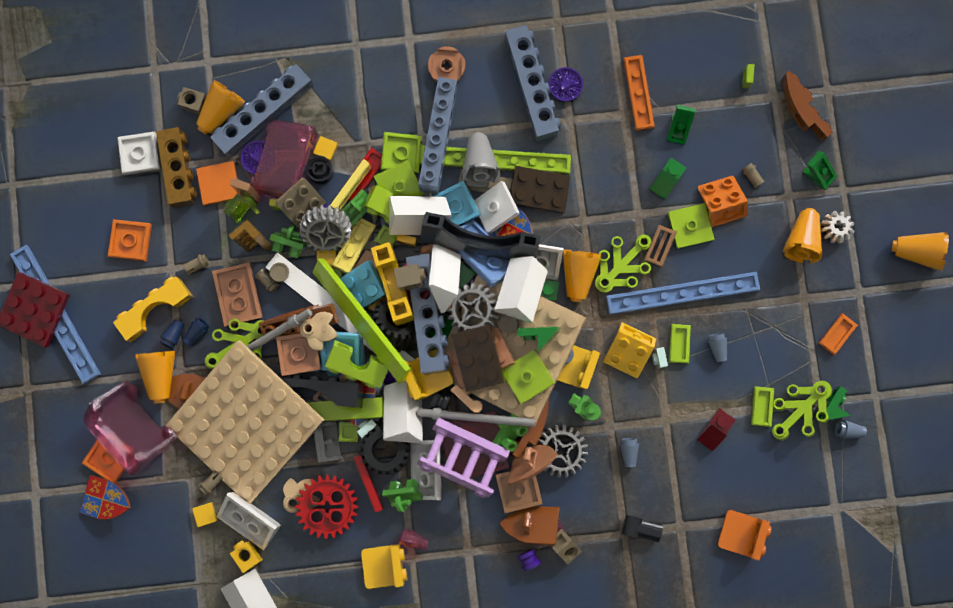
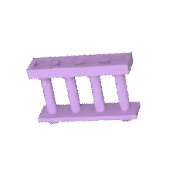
[417,418,510,498]

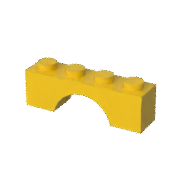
[371,242,414,326]
[113,276,193,342]

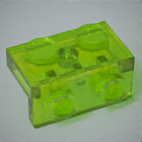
[223,193,260,223]

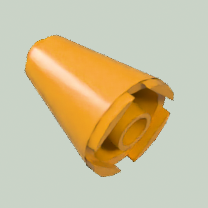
[196,80,245,135]
[783,208,822,263]
[891,232,949,271]
[563,250,601,302]
[135,351,175,403]

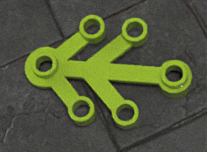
[595,235,651,293]
[205,318,264,369]
[772,381,832,441]

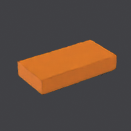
[818,313,858,355]

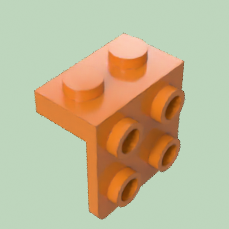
[718,510,771,561]

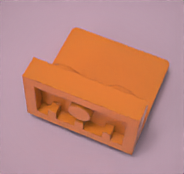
[698,176,748,227]

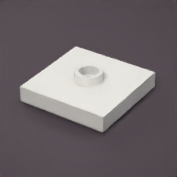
[118,132,161,175]
[474,181,520,234]

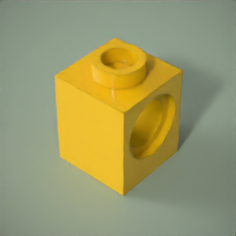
[230,540,263,573]

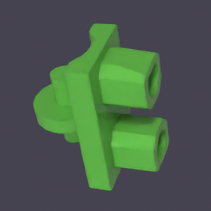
[341,189,368,227]
[270,224,307,258]
[568,394,601,421]
[492,413,528,452]
[382,479,423,512]

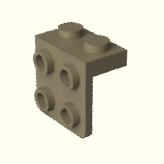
[276,178,326,228]

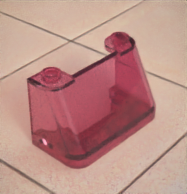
[250,120,319,199]
[83,380,177,475]

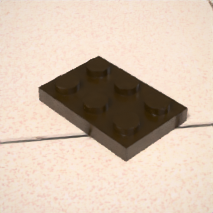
[510,165,570,214]
[451,324,505,392]

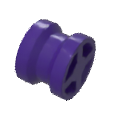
[517,549,541,572]

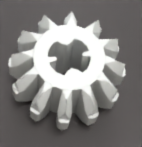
[821,211,854,244]

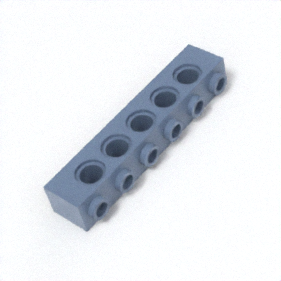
[505,25,561,141]
[210,64,314,158]
[419,77,458,194]
[406,254,450,375]

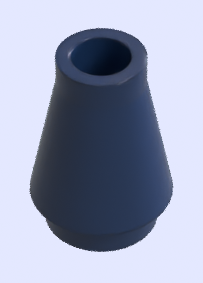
[182,317,210,346]
[159,319,184,349]

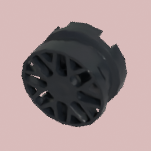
[306,155,334,185]
[429,391,452,411]

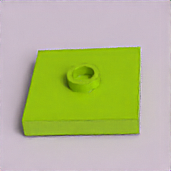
[381,132,422,174]
[374,160,424,196]
[667,203,715,249]
[503,349,555,404]

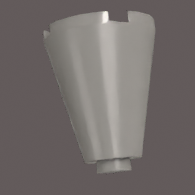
[462,132,500,187]

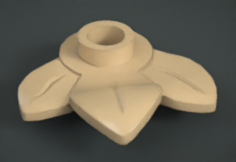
[300,312,338,351]
[283,478,320,513]

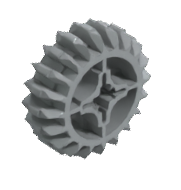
[299,205,352,253]
[447,283,499,332]
[538,425,588,478]

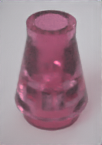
[398,528,429,551]

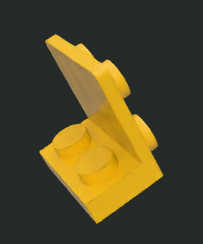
[603,322,656,378]
[557,345,600,391]

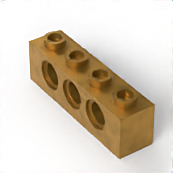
[156,127,197,208]

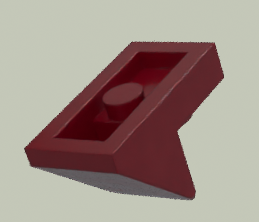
[697,408,735,451]

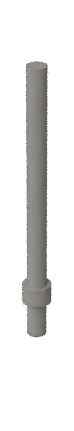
[247,309,312,351]
[417,408,536,427]

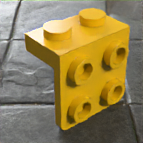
[405,349,454,400]
[361,544,407,589]

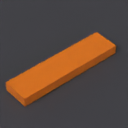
[623,55,655,131]

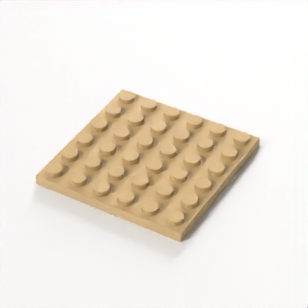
[445,275,587,425]
[166,340,324,504]

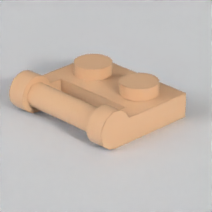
[451,385,482,413]

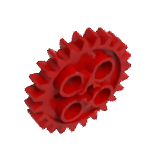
[294,474,358,539]

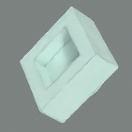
[652,347,668,369]
[357,419,378,438]

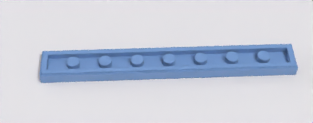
[9,245,101,385]
[606,272,760,315]

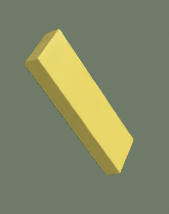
[330,159,371,212]
[332,218,376,274]

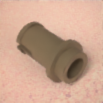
[742,163,765,188]
[183,254,210,275]
[255,269,280,293]
[199,470,223,495]

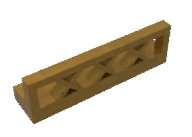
[229,220,272,253]

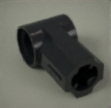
[621,515,663,542]

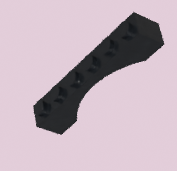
[420,212,541,260]
[275,373,364,408]

